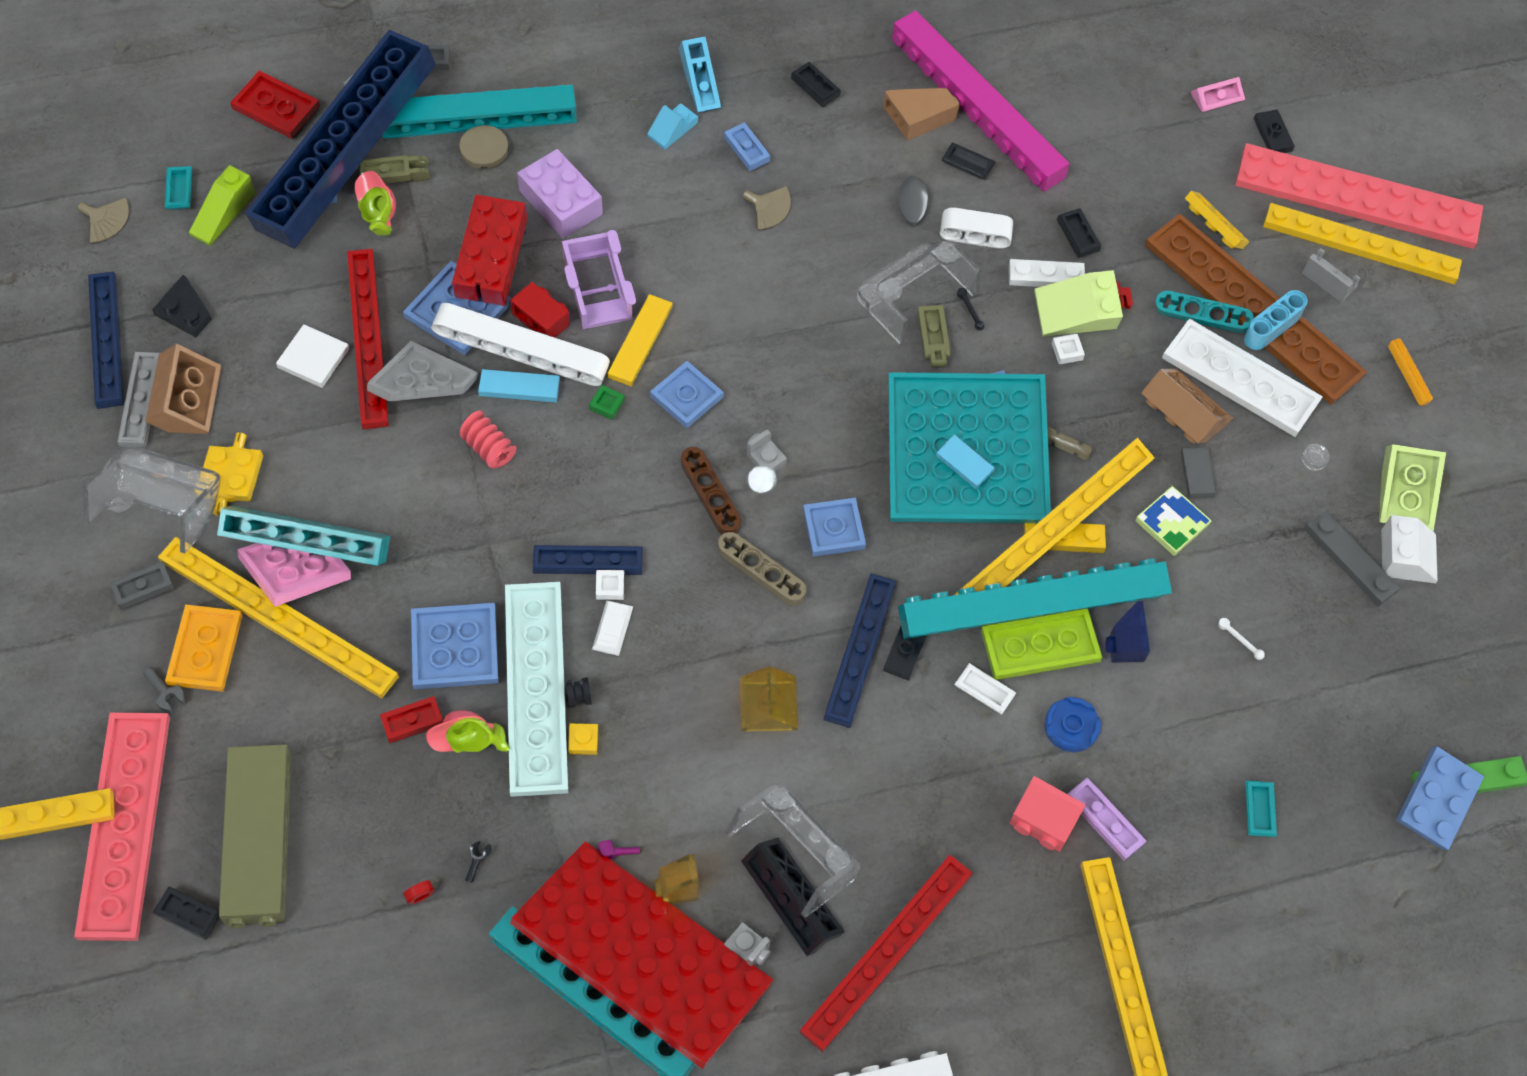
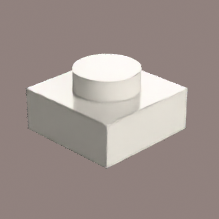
[1051,334,1085,364]
[596,570,624,600]

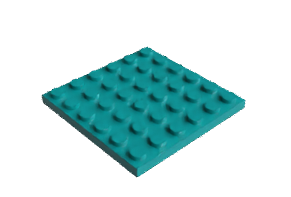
[888,372,1051,523]

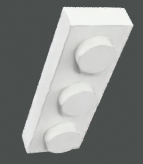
[1009,259,1085,287]

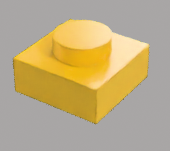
[568,724,598,755]

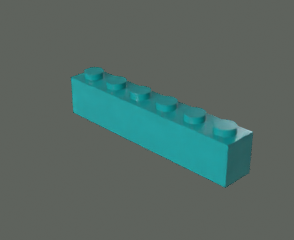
[217,506,390,566]

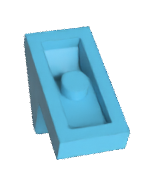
[647,103,698,150]

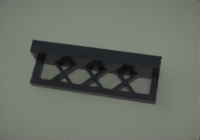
[741,838,845,956]

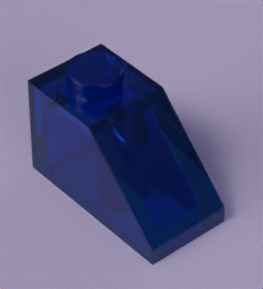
[1105,601,1150,663]

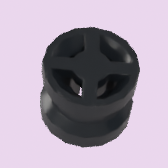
[565,677,592,708]

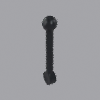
[957,288,985,330]

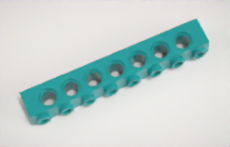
[489,906,696,1076]

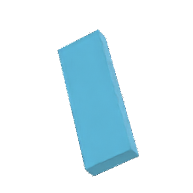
[478,369,560,403]

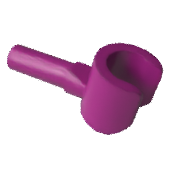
[597,840,640,860]

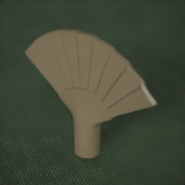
[743,186,791,230]
[78,197,129,243]

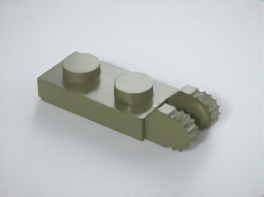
[359,155,431,184]

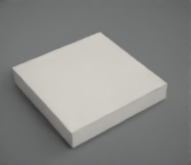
[276,324,349,388]

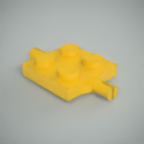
[196,432,264,516]

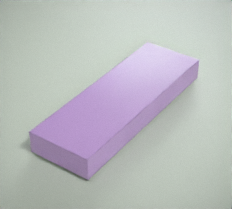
[1067,777,1146,861]

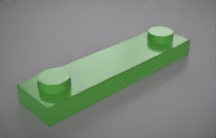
[1411,756,1527,794]

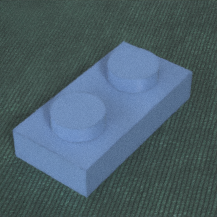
[724,122,770,172]

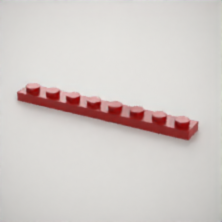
[347,249,389,430]
[799,855,973,1053]

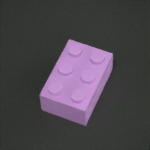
[517,149,603,239]

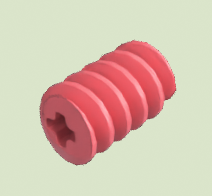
[460,410,517,469]

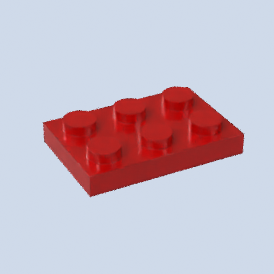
[230,70,320,139]

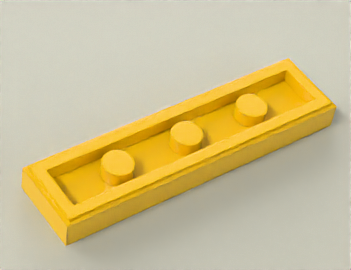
[608,294,673,387]

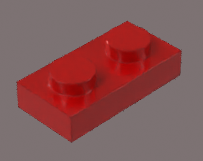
[380,696,443,744]

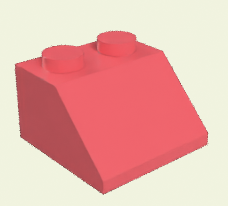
[1009,776,1086,852]

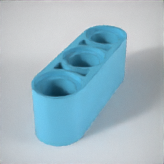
[1244,290,1308,350]

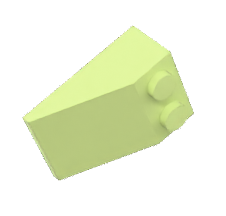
[1034,270,1123,337]
[1379,444,1446,531]

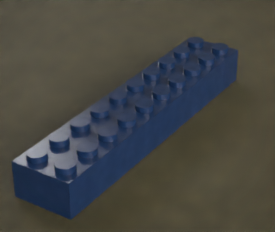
[245,30,436,249]

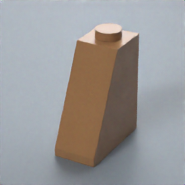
[883,88,959,141]

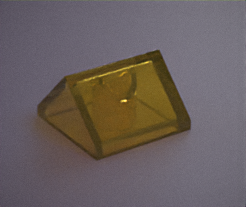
[740,666,798,731]

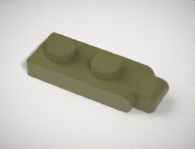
[917,305,951,368]

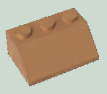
[145,343,221,434]
[1141,368,1233,444]

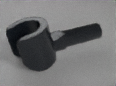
[465,841,492,883]

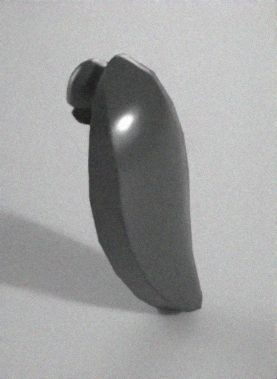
[899,176,928,226]

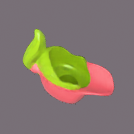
[355,171,396,236]
[426,710,510,753]

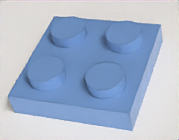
[650,361,724,429]
[803,498,866,557]

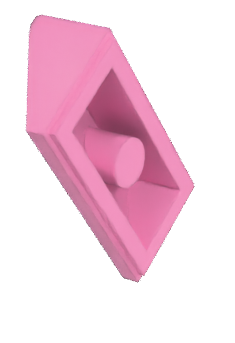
[1191,77,1245,112]

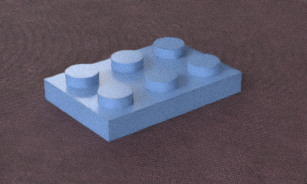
[1396,747,1484,850]

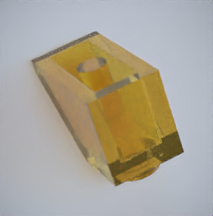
[654,854,699,904]

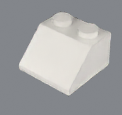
[1381,515,1437,583]

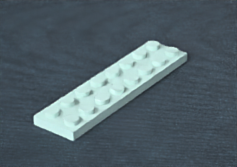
[505,582,568,797]

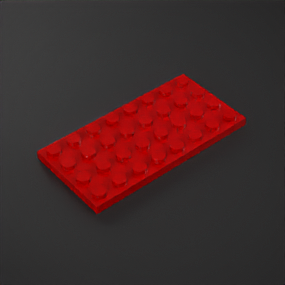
[510,841,773,1069]

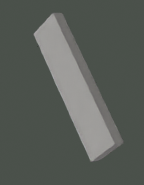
[117,352,160,447]

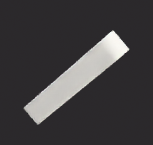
[431,303,610,386]

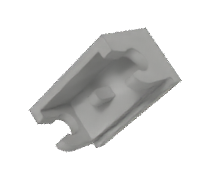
[1302,248,1361,303]

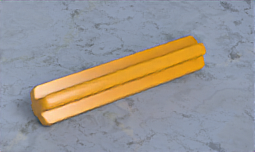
[1388,338,1433,406]

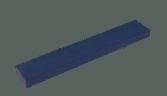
[88,271,124,409]
[823,573,897,728]

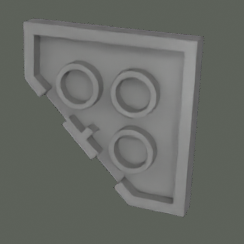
[367,341,478,401]

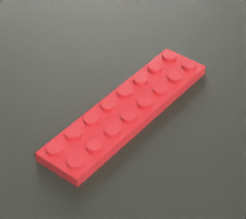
[74,713,170,941]

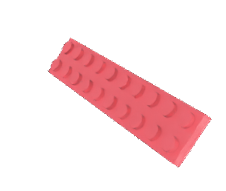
[1235,143,1483,249]

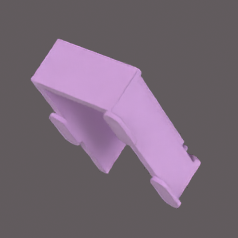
[562,230,636,329]

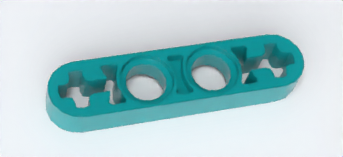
[1156,291,1254,333]

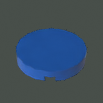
[1044,697,1101,753]

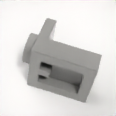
[747,429,787,477]
[724,922,771,966]

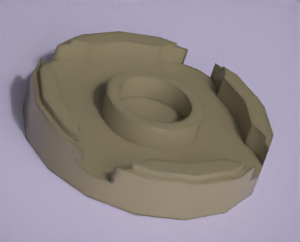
[459,125,509,169]

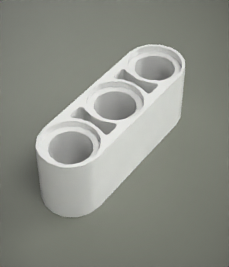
[940,208,1013,248]

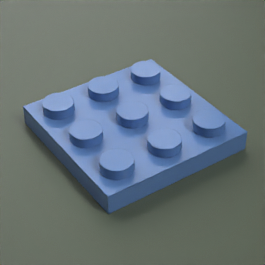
[403,261,512,356]
[411,603,499,690]

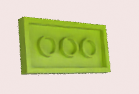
[981,608,1102,680]

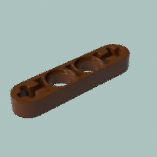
[681,447,741,535]

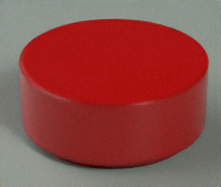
[403,880,435,905]

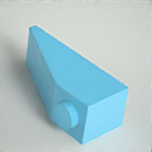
[679,37,721,113]

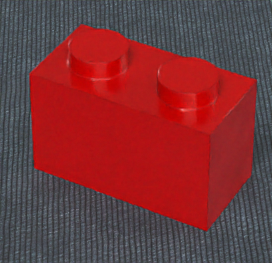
[510,282,570,338]

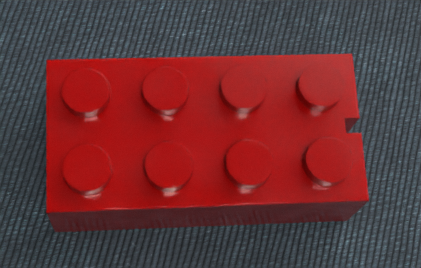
[452,194,528,306]

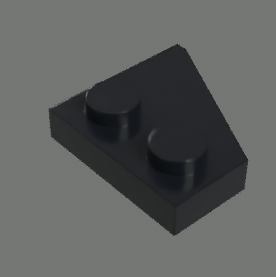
[152,275,212,337]

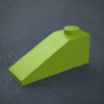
[189,165,255,246]

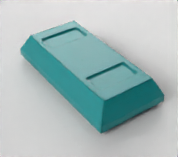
[165,166,192,210]
[1245,780,1277,837]

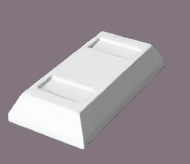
[592,601,633,656]
[954,663,1016,715]

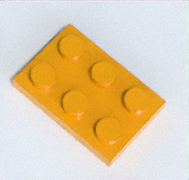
[165,604,243,692]

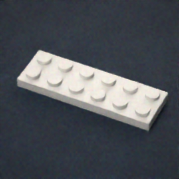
[1162,319,1323,437]

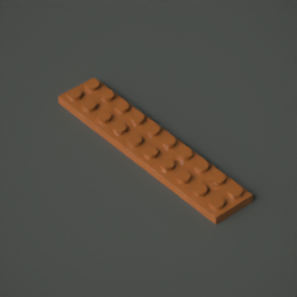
[1145,213,1367,405]

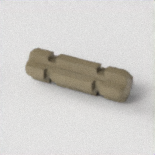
[1047,427,1093,460]

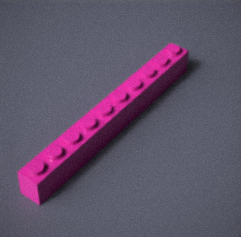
[892,10,1070,192]

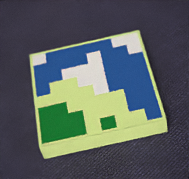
[1135,486,1211,556]

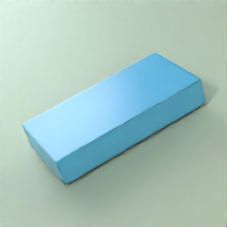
[936,435,994,489]

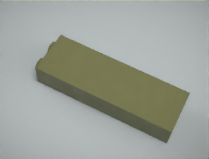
[219,744,291,929]

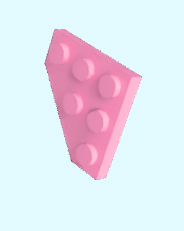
[237,543,351,607]

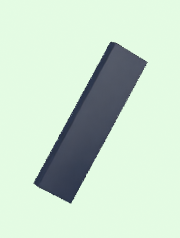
[533,545,643,575]

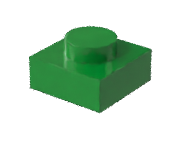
[589,385,625,420]

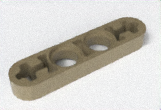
[718,532,806,606]

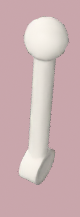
[1218,618,1265,660]

